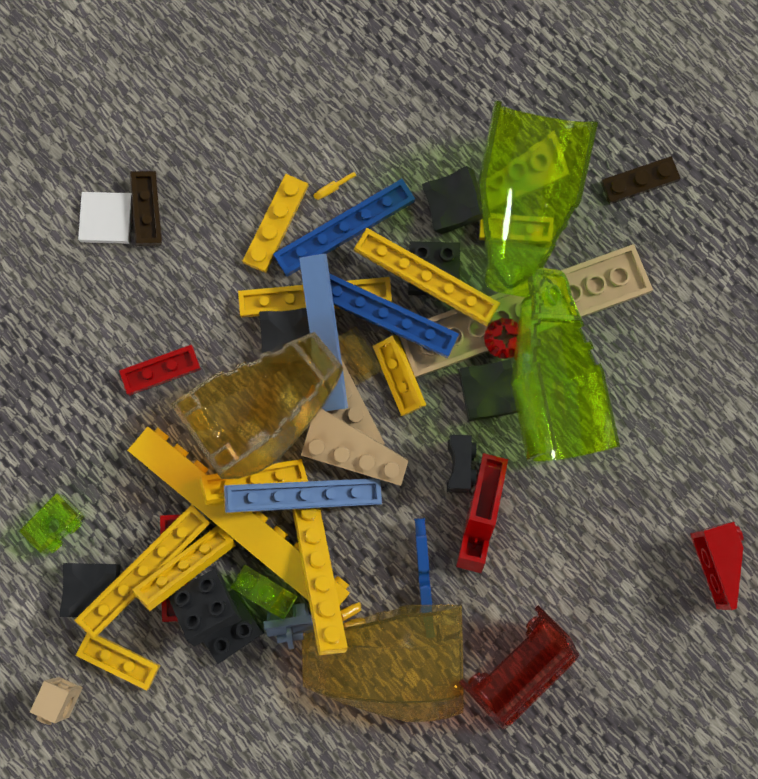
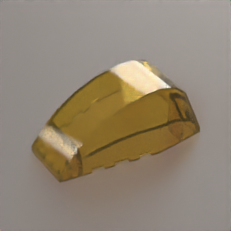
[171,332,343,479]
[302,605,464,722]

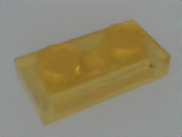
[338,327,382,383]

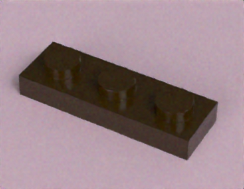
[600,156,681,205]
[130,171,162,246]

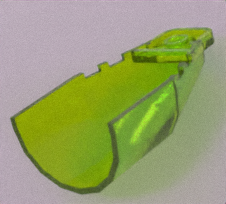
[478,101,598,297]
[511,268,620,462]

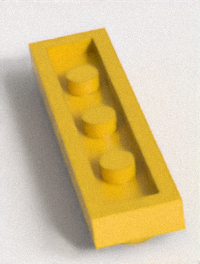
[243,174,309,273]
[199,459,308,505]
[132,525,236,611]

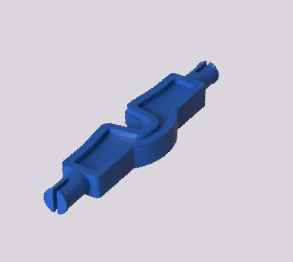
[414,518,435,639]

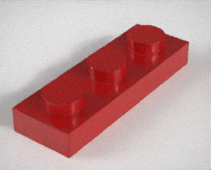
[119,344,201,396]

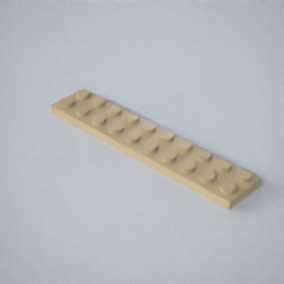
[399,244,653,378]

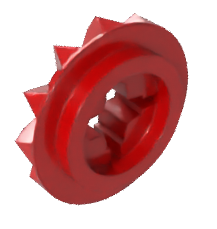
[484,317,526,359]

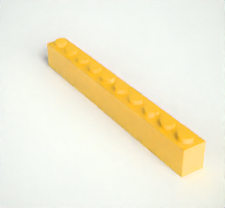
[127,427,350,606]

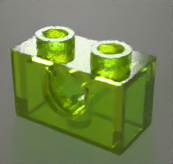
[19,493,85,554]
[230,564,298,620]

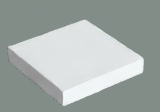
[78,192,132,244]

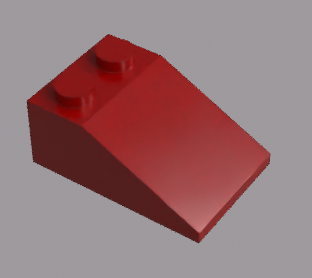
[690,521,744,610]

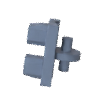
[263,603,314,650]

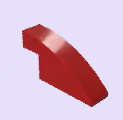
[456,453,508,573]

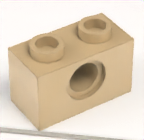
[30,677,83,725]

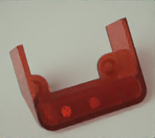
[459,605,579,729]

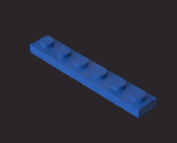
[273,179,415,277]
[329,273,459,358]

